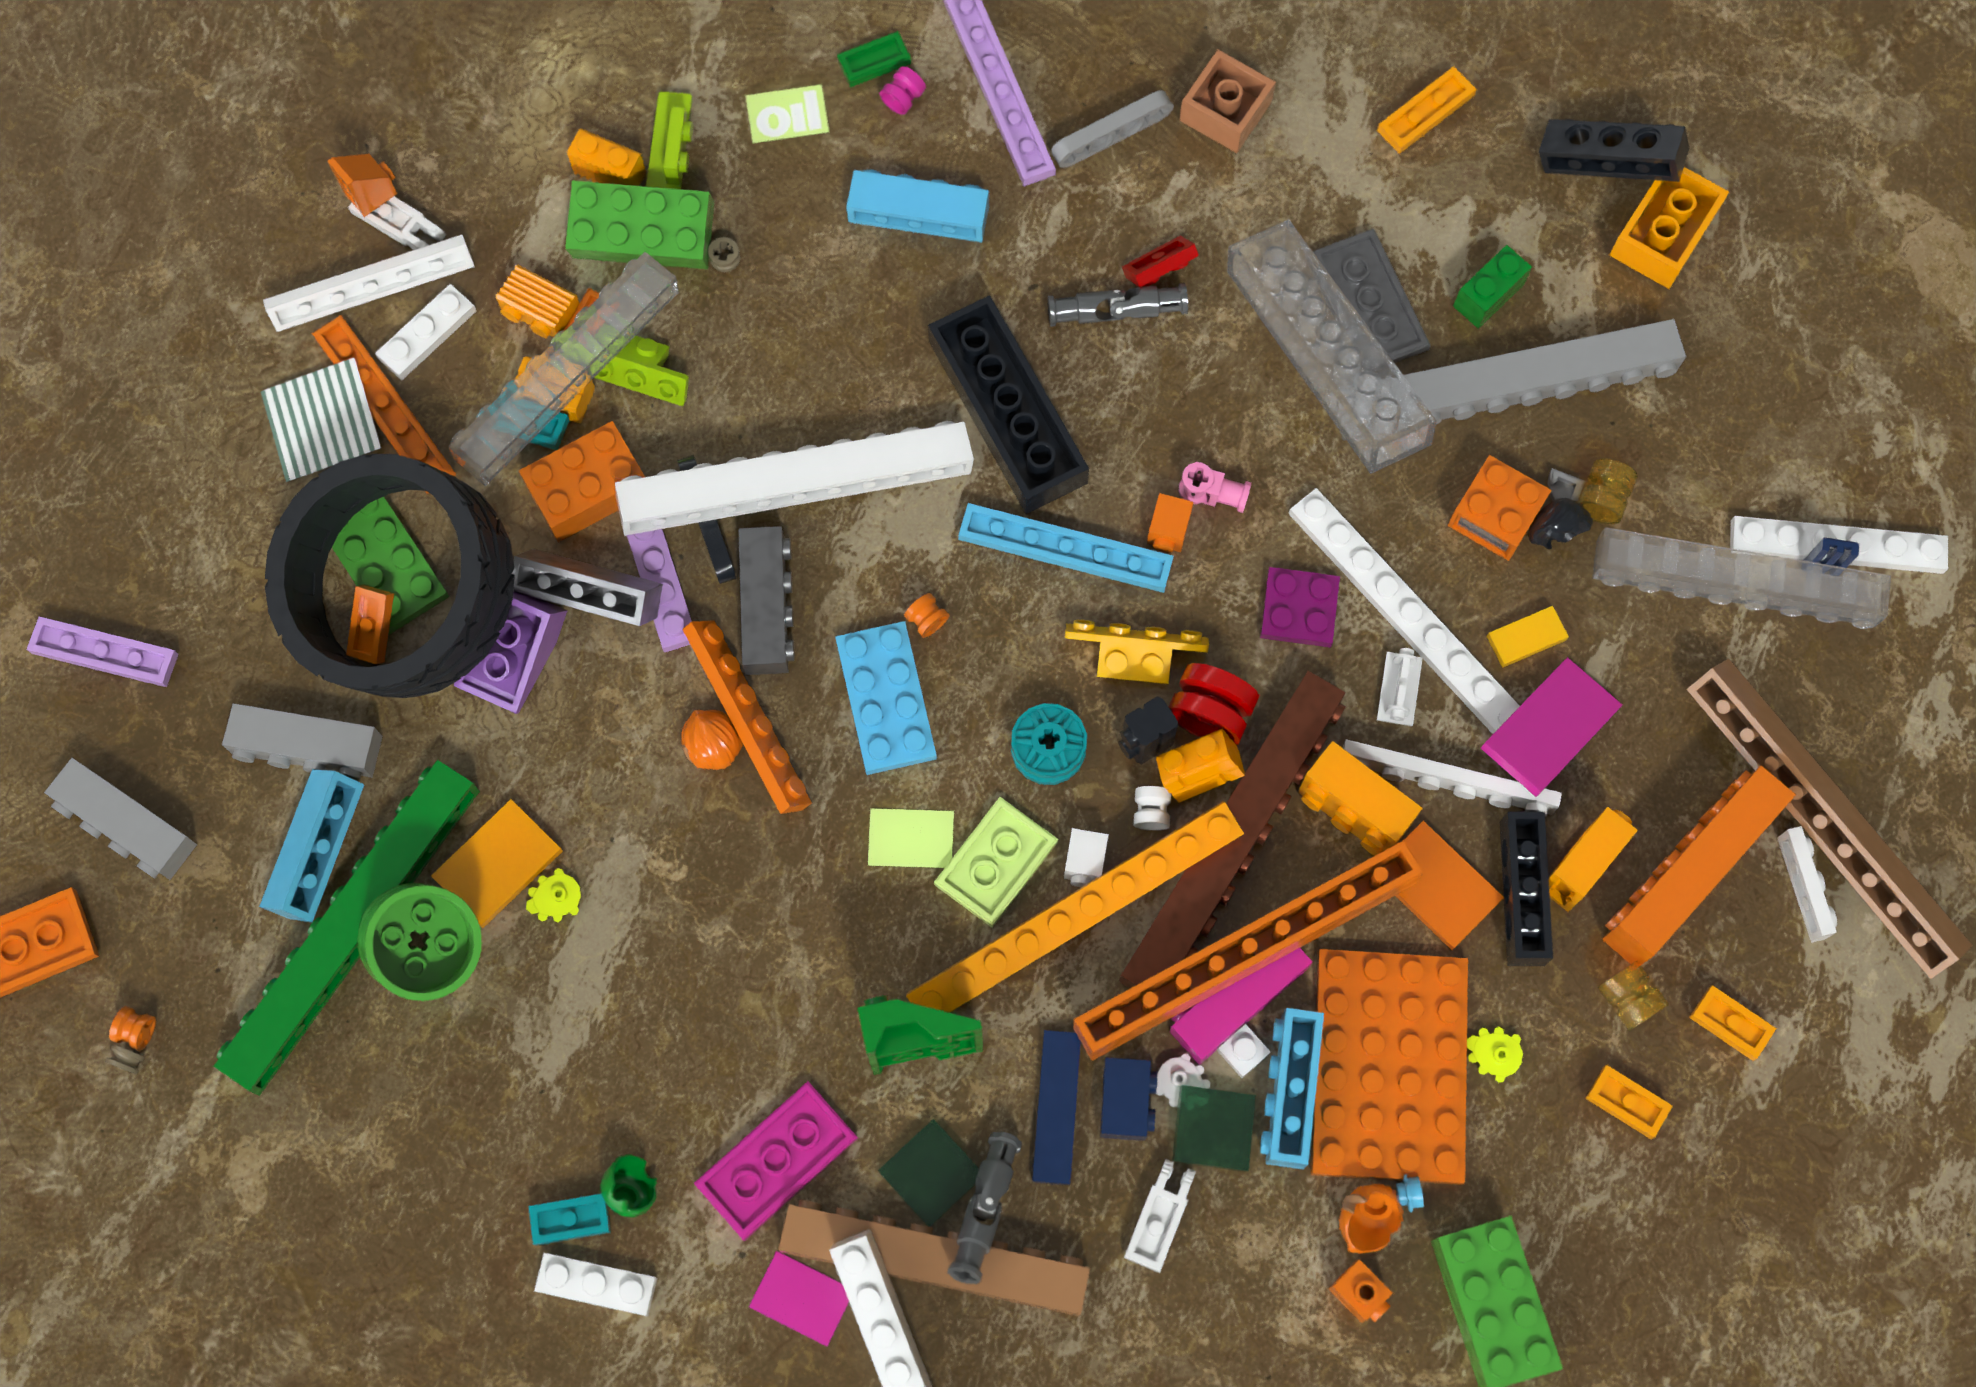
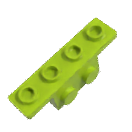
[646,91,693,189]
[555,326,689,406]

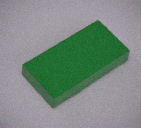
[837,31,912,88]

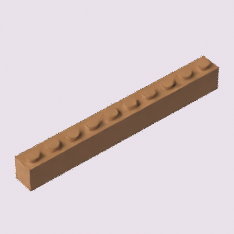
[1686,658,1973,979]

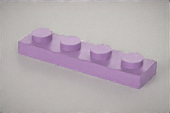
[627,529,692,653]
[26,617,178,687]

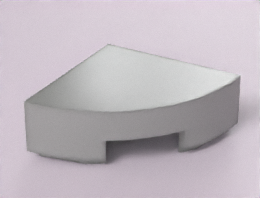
[1548,468,1585,501]

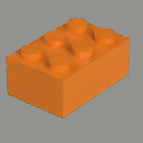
[518,421,645,543]

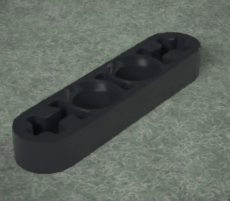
[677,455,737,584]

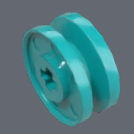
[1011,703,1087,785]

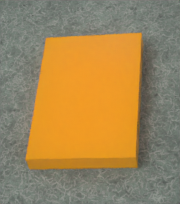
[431,799,563,928]

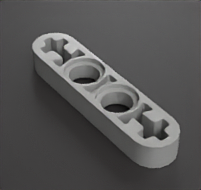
[1051,90,1173,168]

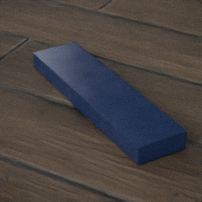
[1032,1030,1081,1186]

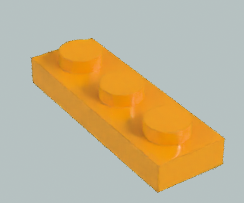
[1377,66,1477,154]

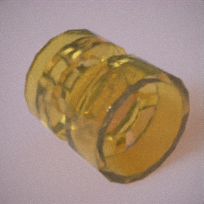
[1578,459,1638,524]
[1598,961,1669,1031]

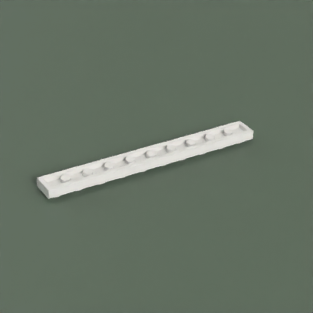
[1289,488,1520,734]

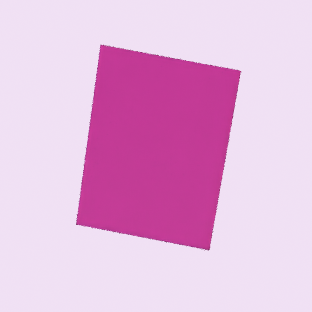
[749,1251,849,1346]

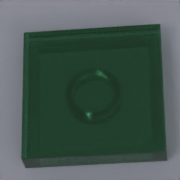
[1172,1085,1256,1172]
[878,1119,979,1227]

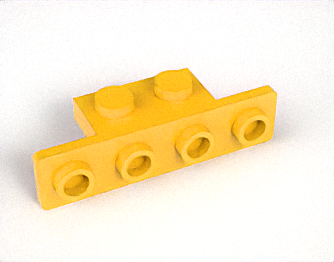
[1065,619,1209,684]

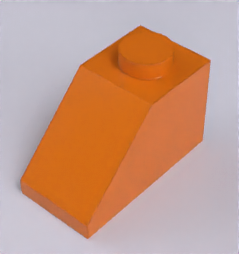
[327,154,397,217]

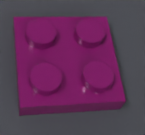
[1260,567,1340,648]

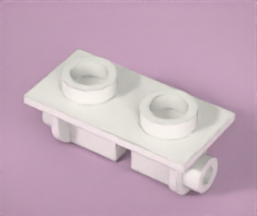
[1377,648,1423,726]

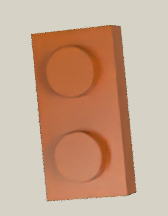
[346,585,394,664]

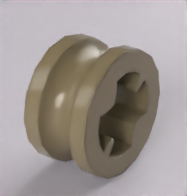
[708,237,740,272]
[105,1045,145,1075]

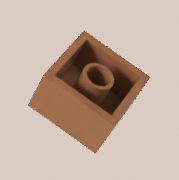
[1179,50,1276,153]

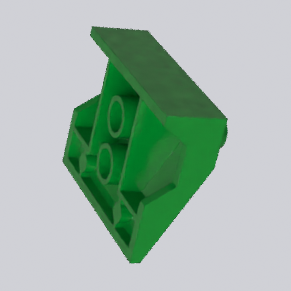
[857,996,983,1075]

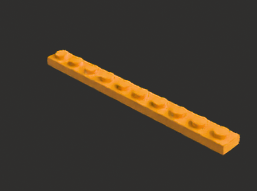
[906,801,1244,1013]

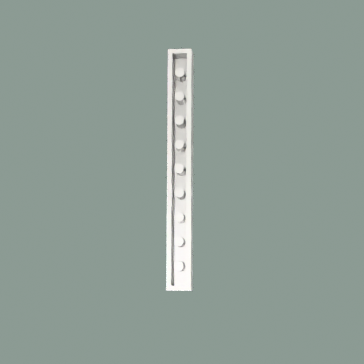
[615,421,974,536]

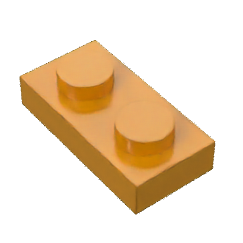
[1689,985,1777,1061]
[1585,1065,1673,1139]

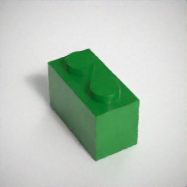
[1453,244,1532,329]

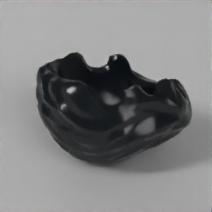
[1528,498,1593,549]

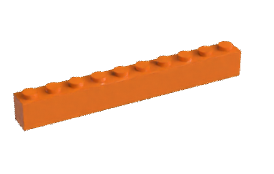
[1073,840,1423,1061]

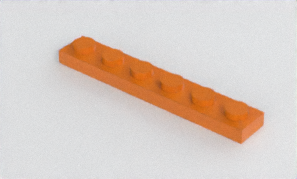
[682,620,812,814]

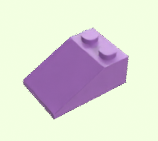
[454,591,568,714]

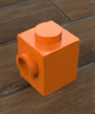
[1328,1259,1393,1323]

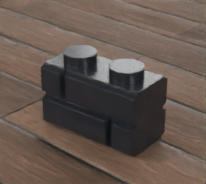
[1118,696,1178,765]

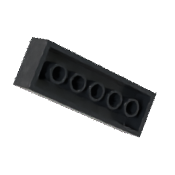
[928,295,1089,514]

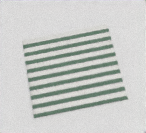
[261,357,381,482]

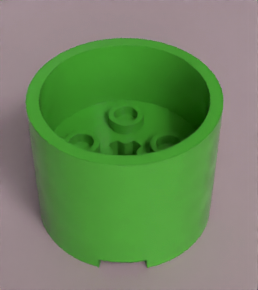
[358,883,482,1001]

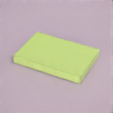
[934,797,1058,928]

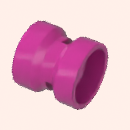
[879,66,926,115]

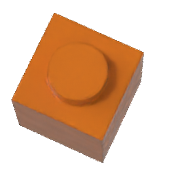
[1147,493,1194,553]

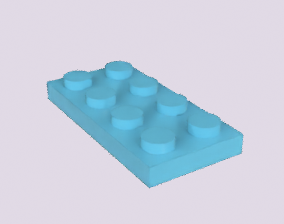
[835,621,937,775]

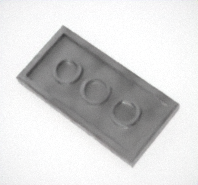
[1310,228,1431,374]

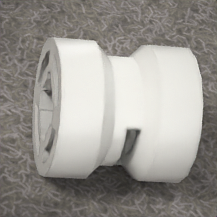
[1133,786,1171,830]

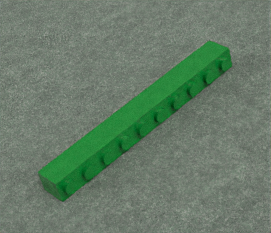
[213,759,480,1096]

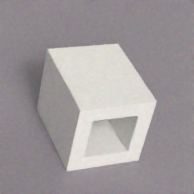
[1064,828,1109,887]

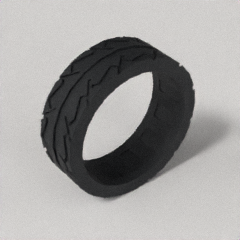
[265,454,515,698]

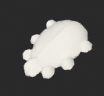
[1156,1054,1210,1111]

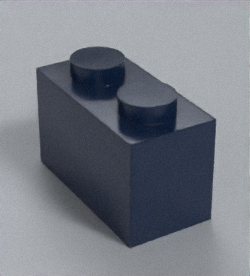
[1100,1058,1157,1141]

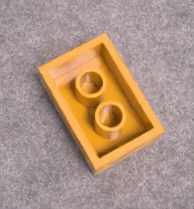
[1609,167,1729,289]
[1298,741,1422,856]

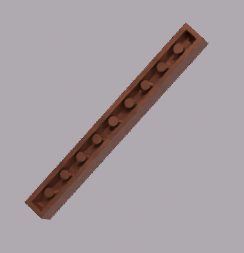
[1119,671,1346,988]

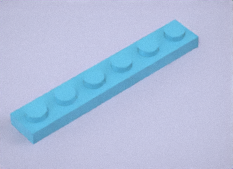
[958,503,1174,593]

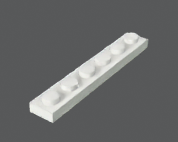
[263,235,475,332]
[1730,516,1948,574]
[1342,739,1562,817]

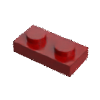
[1122,235,1199,287]

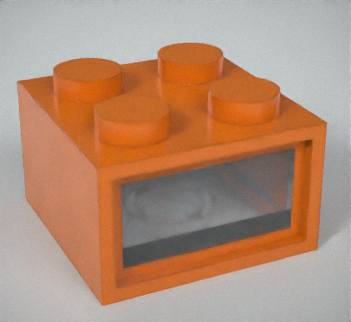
[1447,455,1552,561]

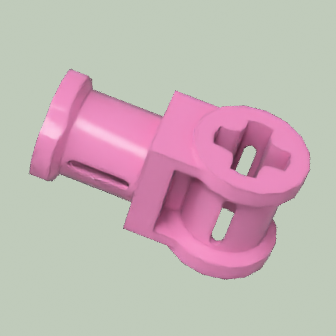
[1179,462,1252,513]

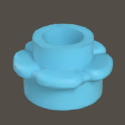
[1396,1174,1424,1212]

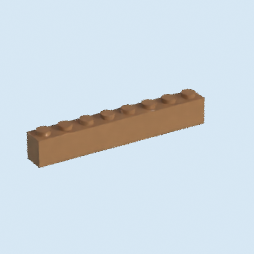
[778,1200,1090,1317]

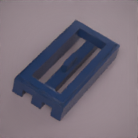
[1801,537,1859,579]

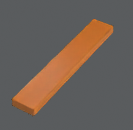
[312,315,456,494]

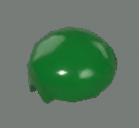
[600,1154,657,1218]

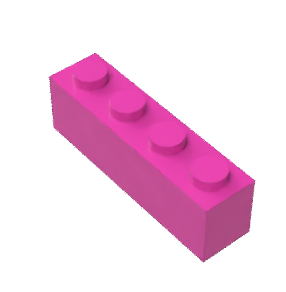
[1169,948,1313,1065]

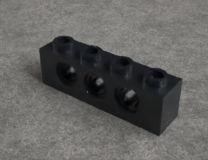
[1539,119,1690,182]
[1500,812,1553,966]

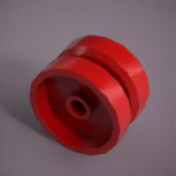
[1168,663,1260,745]

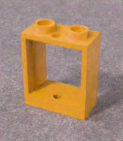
[1549,807,1638,912]

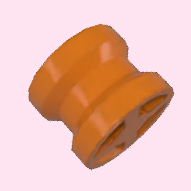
[904,593,949,638]
[109,1006,156,1051]

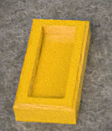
[1486,606,1569,668]

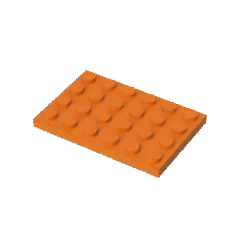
[1311,949,1468,1185]

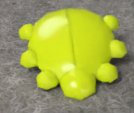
[526,868,581,922]
[1467,1027,1523,1083]

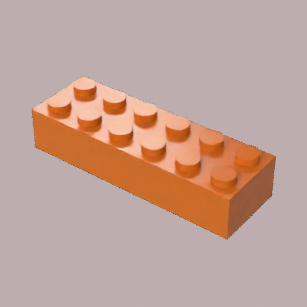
[1602,765,1796,969]

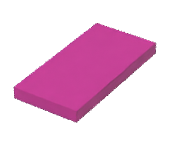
[1480,657,1622,797]
[694,1081,858,1241]

